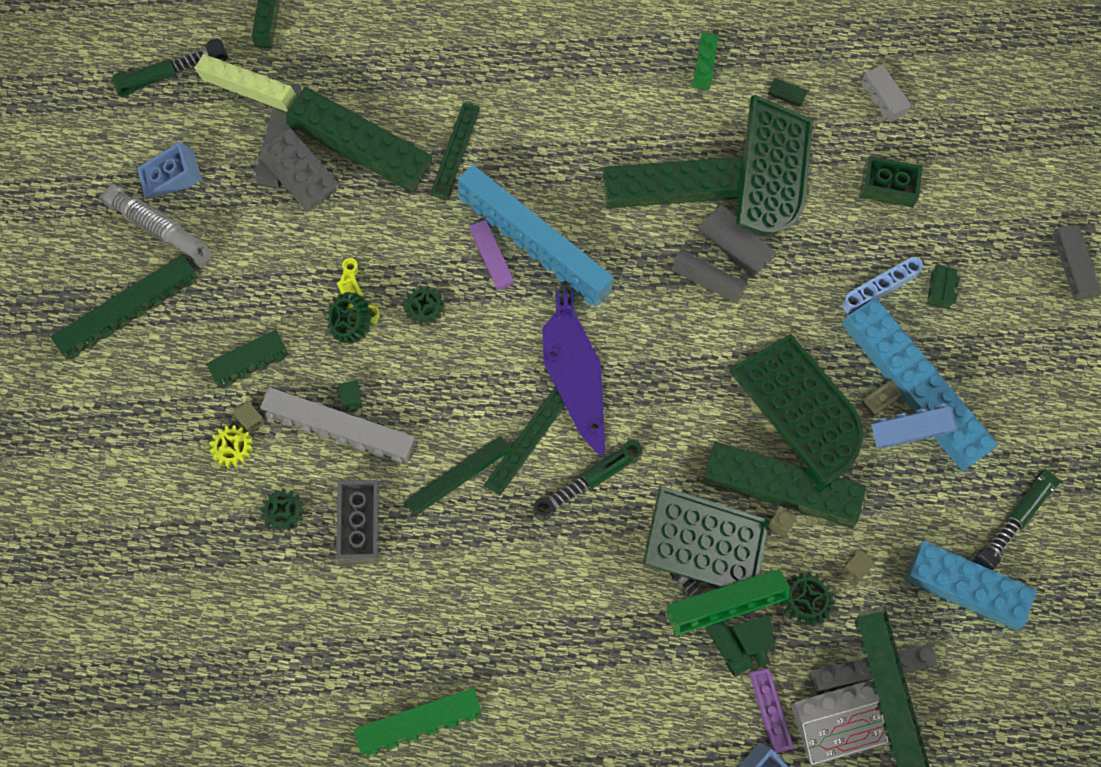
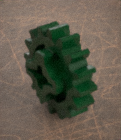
[404,286,444,326]
[260,488,305,533]

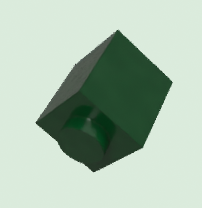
[339,381,362,413]

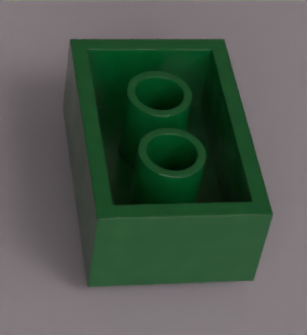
[860,156,923,208]

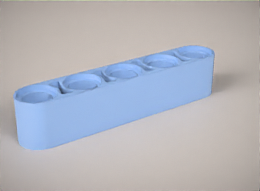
[842,257,923,313]

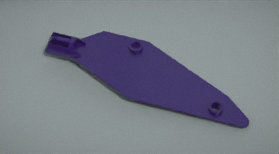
[542,291,605,455]

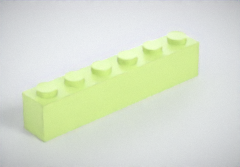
[195,54,297,112]

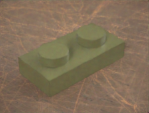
[861,380,904,417]

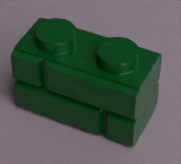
[927,265,960,309]

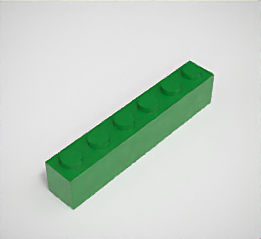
[667,569,790,636]
[354,688,482,757]

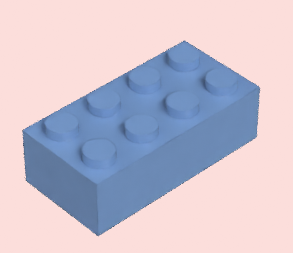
[871,404,959,449]

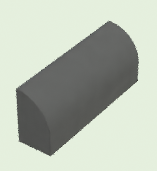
[700,204,776,278]
[1052,225,1101,300]
[672,250,748,304]

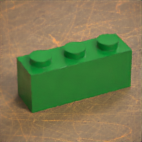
[692,32,719,90]

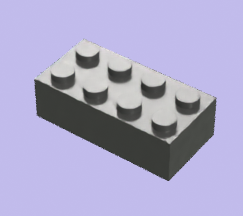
[259,128,339,213]
[336,480,380,565]

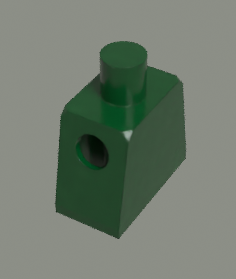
[730,615,775,667]

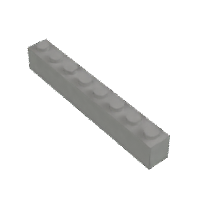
[260,387,416,464]

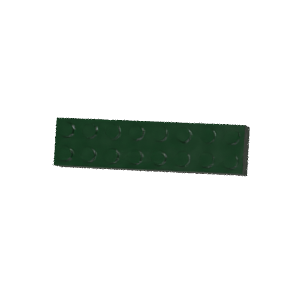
[286,86,433,193]
[602,156,744,209]
[702,441,866,528]
[855,606,930,767]

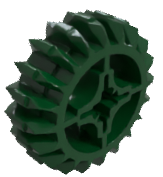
[325,292,374,344]
[781,572,835,627]

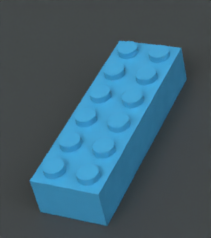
[905,540,1037,631]

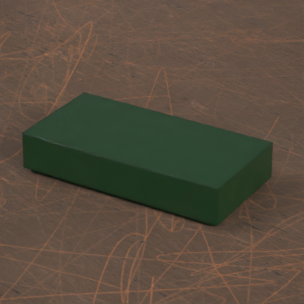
[768,78,807,107]

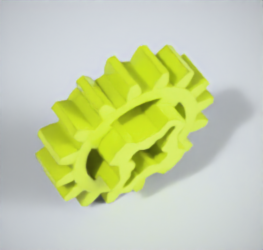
[209,425,253,468]

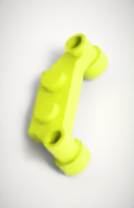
[337,258,379,324]

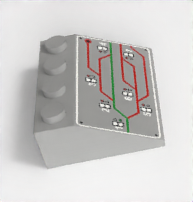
[791,680,889,766]

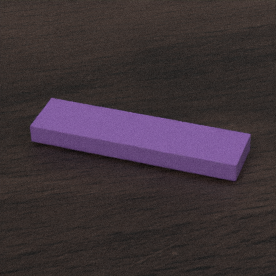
[469,220,514,291]
[749,668,794,753]

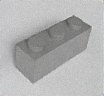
[862,65,912,122]

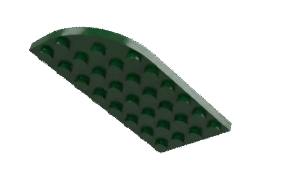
[736,94,813,234]
[730,334,863,486]

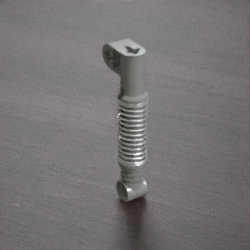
[99,183,213,270]

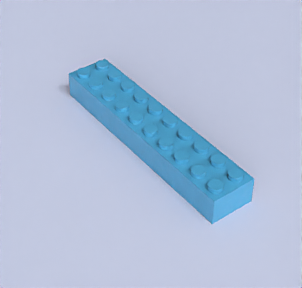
[458,164,614,307]
[842,297,998,472]

